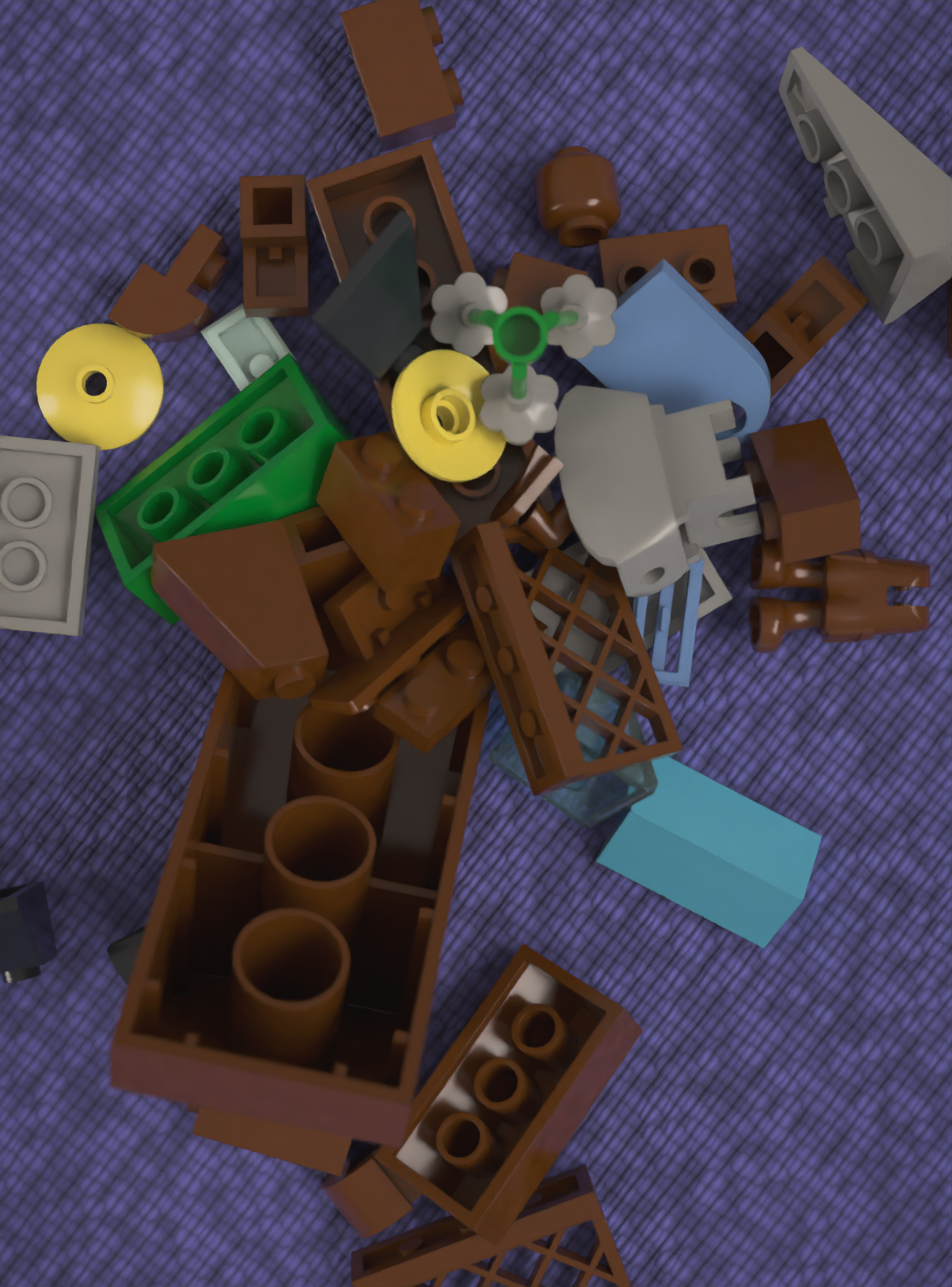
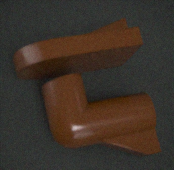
[490,445,575,549]

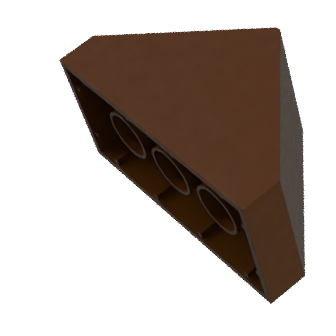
[110,612,492,1148]

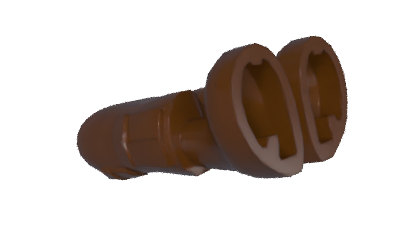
[748,533,930,653]

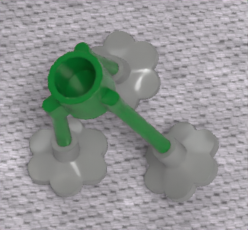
[429,272,617,445]

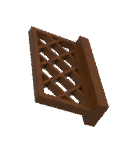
[448,521,683,797]
[351,1164,632,1287]

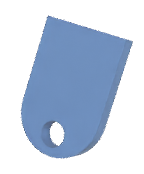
[577,259,771,445]

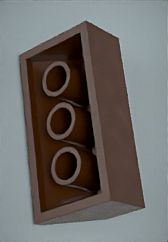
[374,943,643,1247]

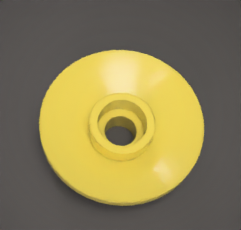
[37,323,164,450]
[392,350,507,482]

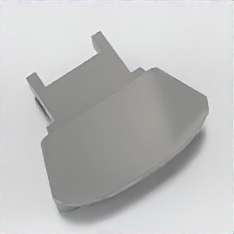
[554,385,761,597]

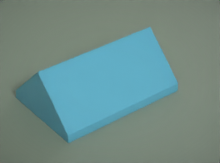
[595,757,822,948]

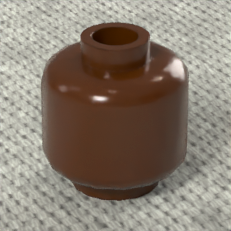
[534,146,621,248]

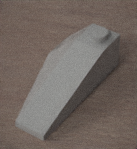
[778,47,952,325]

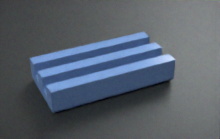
[623,558,704,687]

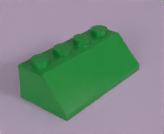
[95,353,355,626]

